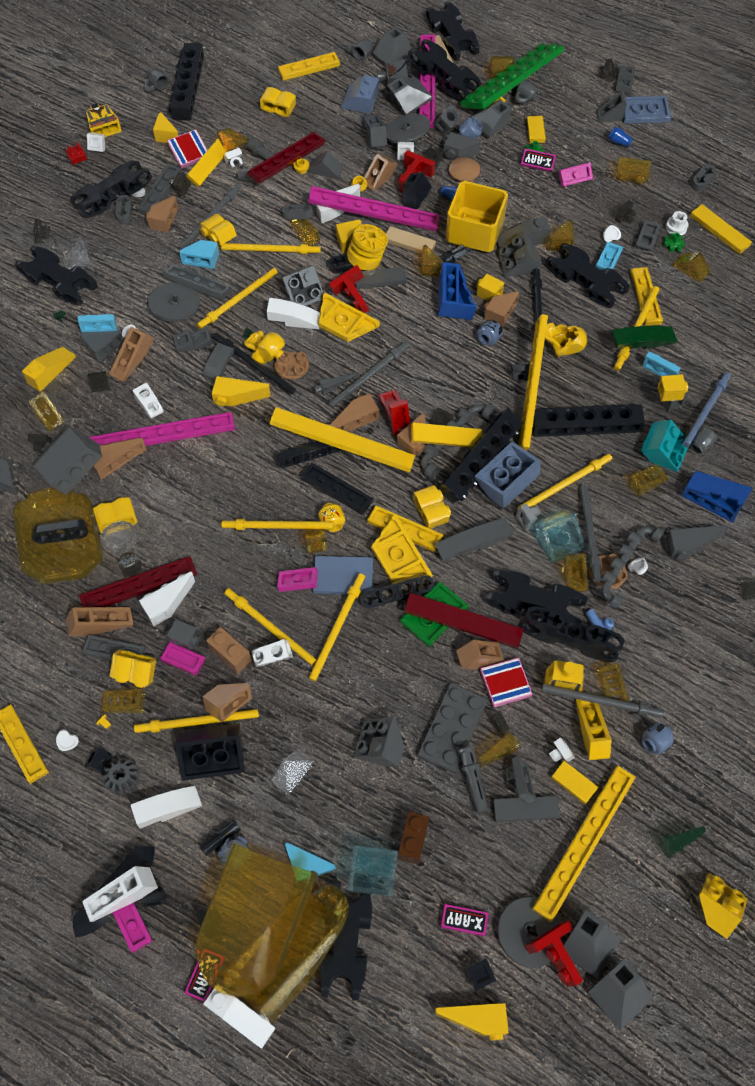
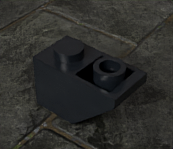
[403,172,432,209]

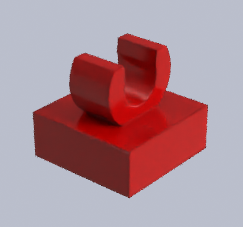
[65,143,87,165]

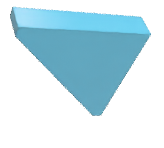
[285,843,336,884]

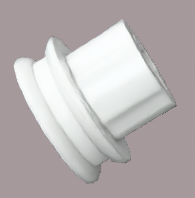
[666,211,688,235]

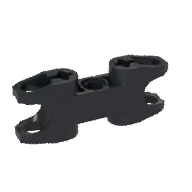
[426,1,480,61]
[407,39,482,101]
[70,160,152,217]
[545,243,630,308]
[14,245,98,305]
[485,570,588,624]
[522,606,625,662]
[320,881,372,1002]

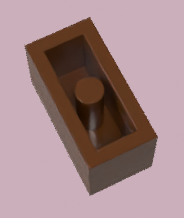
[398,812,430,865]

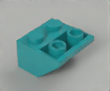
[641,420,688,472]

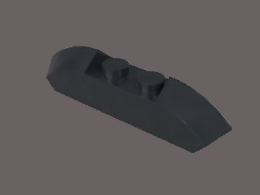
[73,846,155,938]

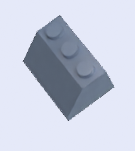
[475,442,541,509]

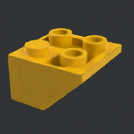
[699,873,748,939]

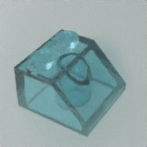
[532,509,585,563]
[348,845,398,897]

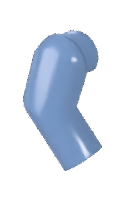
[585,609,614,630]

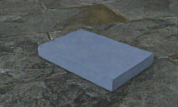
[623,96,671,124]
[313,556,373,595]

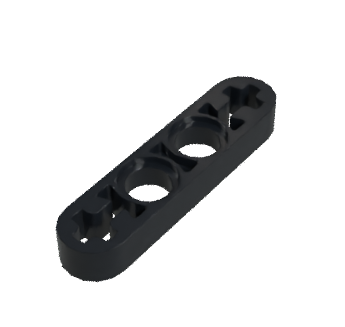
[275,441,342,468]
[359,573,434,608]

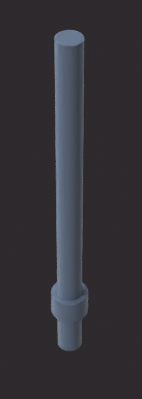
[682,372,731,447]

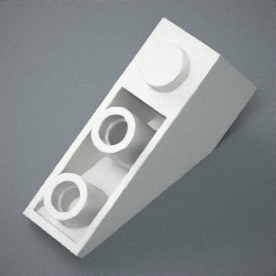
[139,572,195,627]

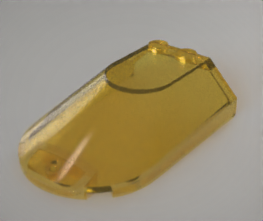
[13,488,103,584]
[196,843,318,997]
[222,885,349,1025]

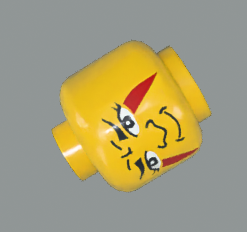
[318,503,346,532]

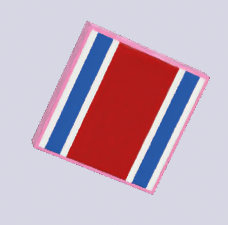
[167,130,208,169]
[480,658,532,707]

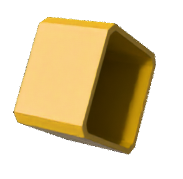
[446,181,508,252]

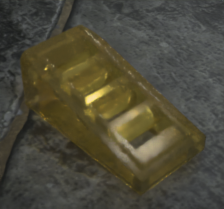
[290,219,320,246]
[627,465,669,496]
[597,663,629,708]
[101,689,145,713]
[478,733,521,768]

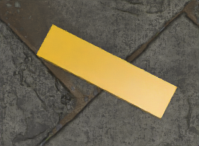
[278,52,340,81]
[186,133,234,187]
[690,204,752,254]
[630,267,663,326]
[411,423,482,448]
[367,505,444,553]
[0,704,49,784]

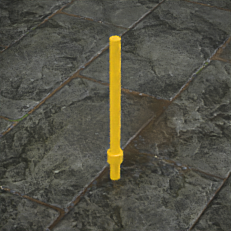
[221,243,321,255]
[196,268,278,330]
[614,286,660,371]
[518,453,612,509]
[221,519,334,530]
[309,573,366,682]
[224,588,317,666]
[134,709,259,733]

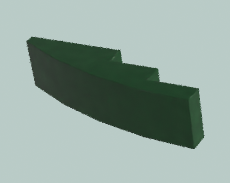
[611,326,678,349]

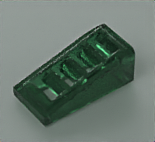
[658,826,706,858]

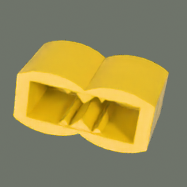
[260,87,296,117]
[200,214,237,246]
[413,485,451,529]
[93,497,138,534]
[110,650,156,688]

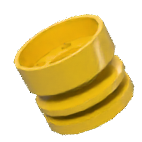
[347,224,388,271]

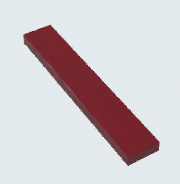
[248,132,325,184]
[79,556,197,608]
[404,593,524,649]

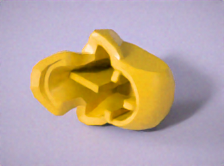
[545,323,587,357]
[244,330,285,364]

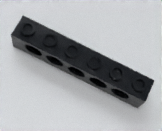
[169,43,204,121]
[532,404,645,437]
[437,408,523,503]

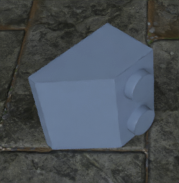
[341,75,379,114]

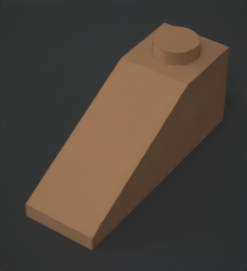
[109,327,154,382]
[329,393,379,432]
[91,438,147,480]
[66,607,133,636]

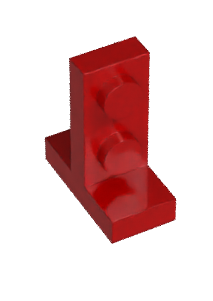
[398,150,435,193]
[329,265,369,313]
[378,390,410,436]
[525,921,583,987]

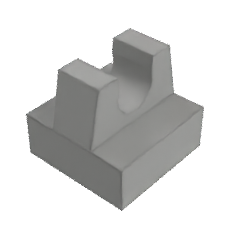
[515,504,541,531]

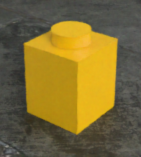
[476,274,504,302]
[658,374,688,402]

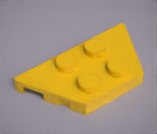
[319,293,380,342]
[371,514,433,581]

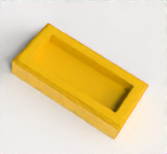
[527,116,546,143]
[551,761,598,805]

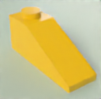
[22,347,76,392]
[212,376,271,406]
[576,699,612,760]
[435,1003,509,1041]

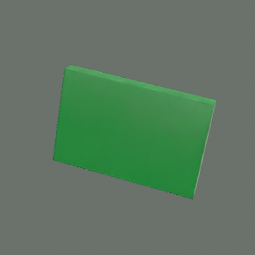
[400,581,469,648]

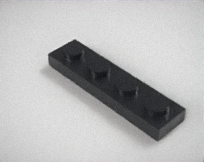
[301,462,373,515]

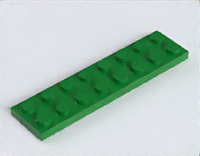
[460,43,564,109]

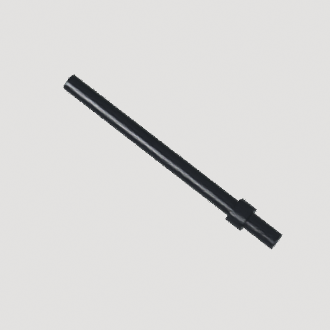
[532,268,544,355]
[213,332,296,394]

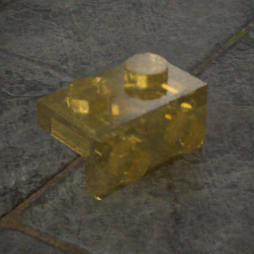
[615,157,652,183]

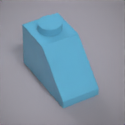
[179,240,219,269]

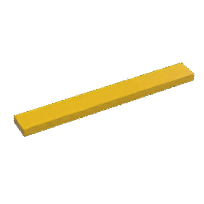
[518,314,548,451]
[270,407,415,473]
[532,765,636,923]

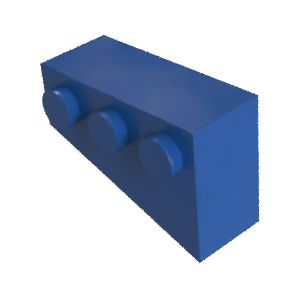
[438,262,477,320]
[682,471,752,523]

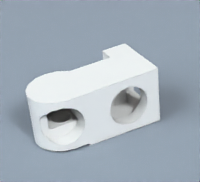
[132,383,163,419]
[251,639,293,667]

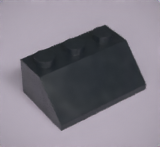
[176,724,245,781]

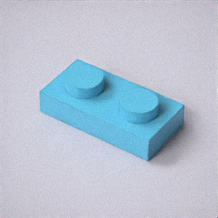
[596,242,623,271]
[78,314,117,332]
[642,351,680,376]

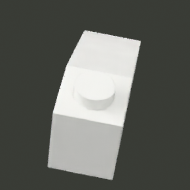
[82,866,158,922]
[204,984,276,1049]

